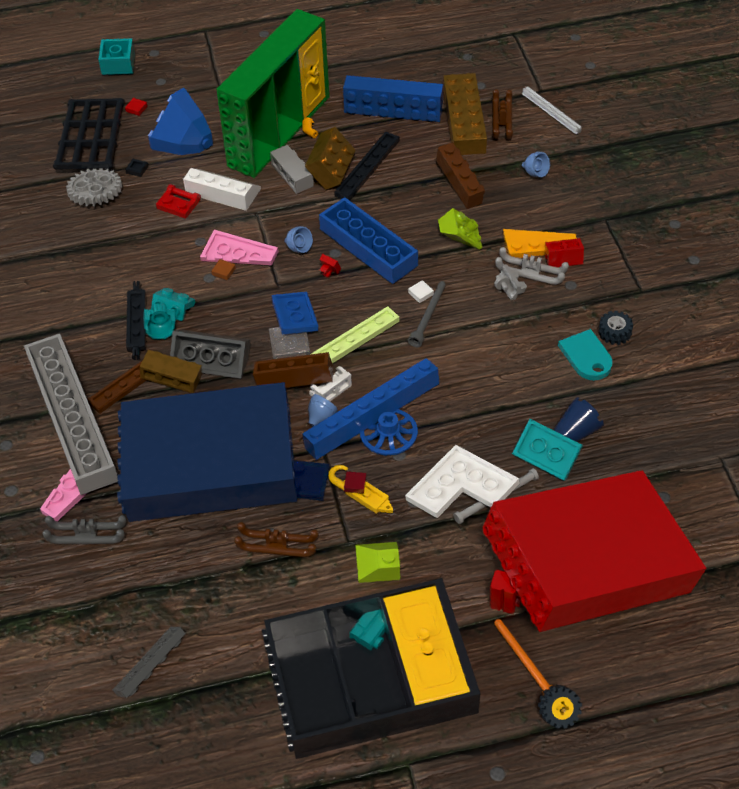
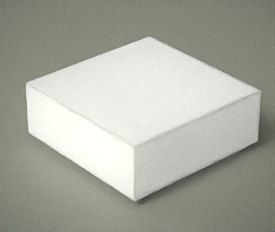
[408,280,434,303]

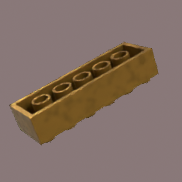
[443,73,487,155]

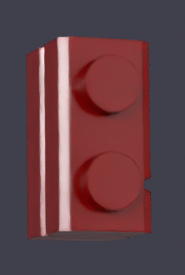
[490,570,521,614]

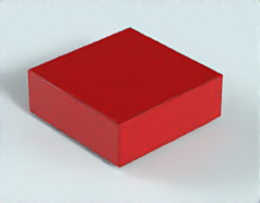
[125,98,148,116]

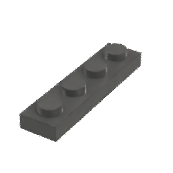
[113,626,185,698]

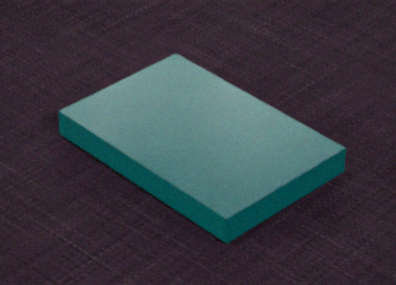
[512,419,583,481]

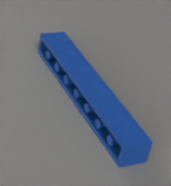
[302,358,439,460]

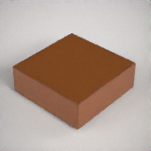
[211,259,236,280]

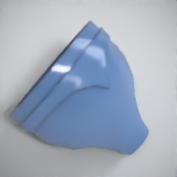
[522,152,550,178]
[285,226,313,253]
[308,394,338,427]

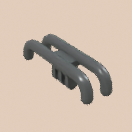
[43,515,127,544]

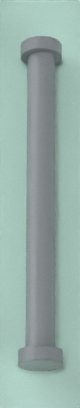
[453,468,539,524]

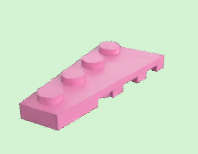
[200,230,279,265]
[40,469,87,521]

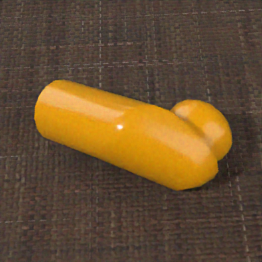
[302,117,318,138]

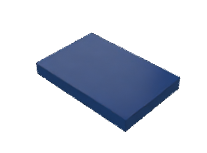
[271,292,318,335]

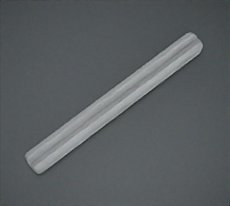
[522,86,582,134]

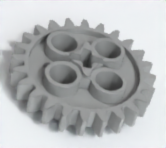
[66,168,122,206]

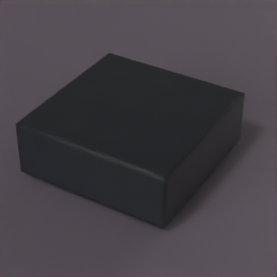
[125,158,148,177]

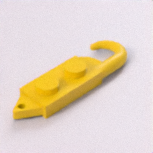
[328,465,393,514]

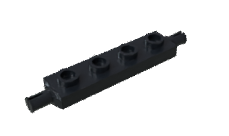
[126,281,146,360]

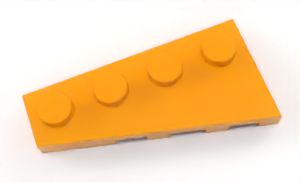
[503,229,577,258]

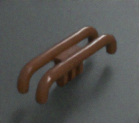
[493,89,513,139]
[234,522,319,557]

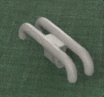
[495,247,569,285]

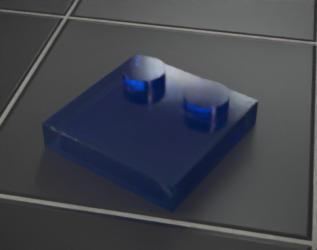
[293,460,330,501]

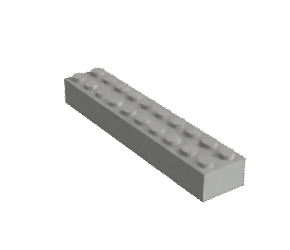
[24,333,118,495]

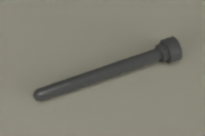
[408,281,446,348]

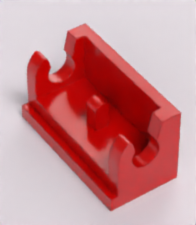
[545,238,584,267]

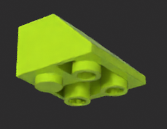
[438,208,482,250]

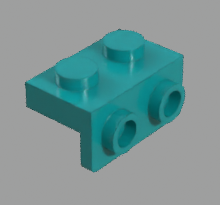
[151,288,195,321]

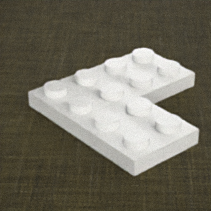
[405,445,520,518]

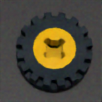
[538,685,582,728]

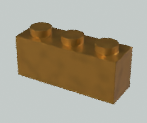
[140,350,202,393]

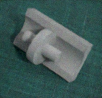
[494,264,527,300]

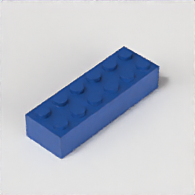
[343,75,443,122]
[319,197,418,284]

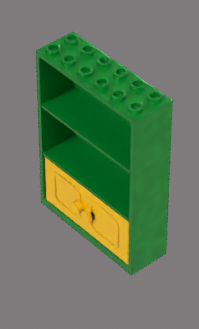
[216,9,330,178]

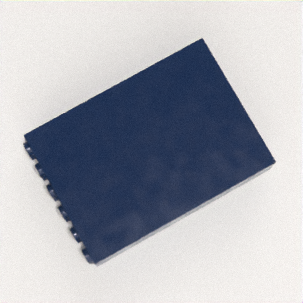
[117,382,297,522]

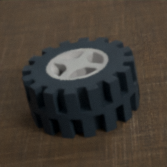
[598,311,633,345]

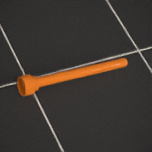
[494,619,553,695]

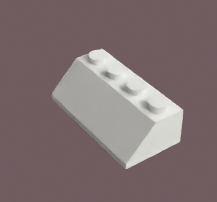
[183,168,261,211]

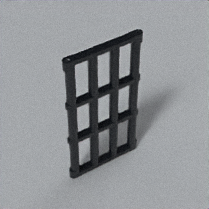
[53,98,125,170]

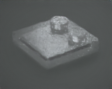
[269,327,310,359]

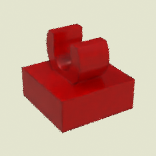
[319,254,342,278]

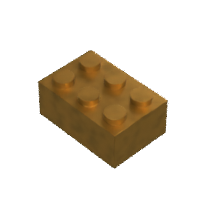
[305,127,355,190]

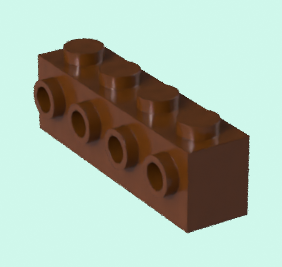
[436,142,485,209]
[253,352,334,388]

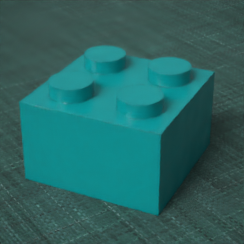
[98,38,135,75]

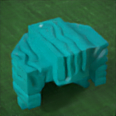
[143,303,176,339]

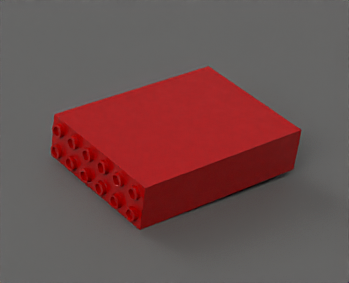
[482,470,707,632]

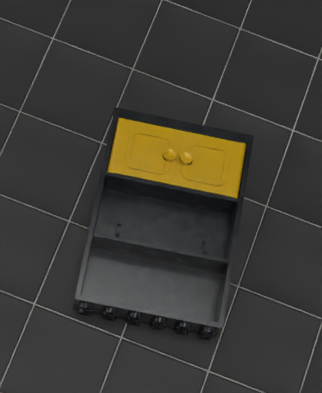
[261,578,481,759]

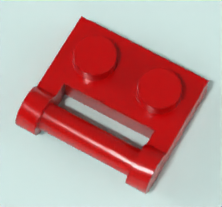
[156,184,201,219]

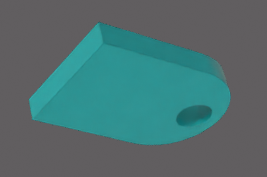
[558,329,612,380]

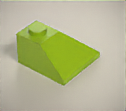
[356,542,400,583]

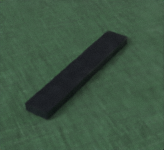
[334,131,400,201]

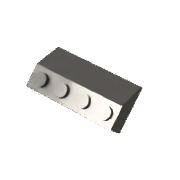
[170,329,251,379]

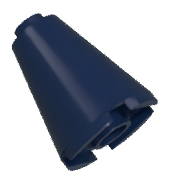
[554,397,604,442]

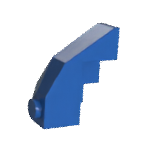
[148,88,213,155]

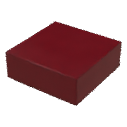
[344,471,367,494]

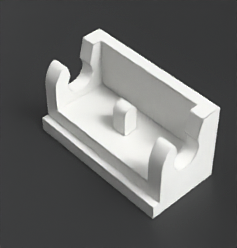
[309,366,352,401]

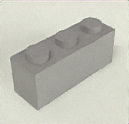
[270,145,314,194]

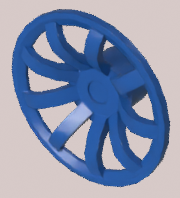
[360,409,418,455]

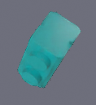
[349,609,387,650]

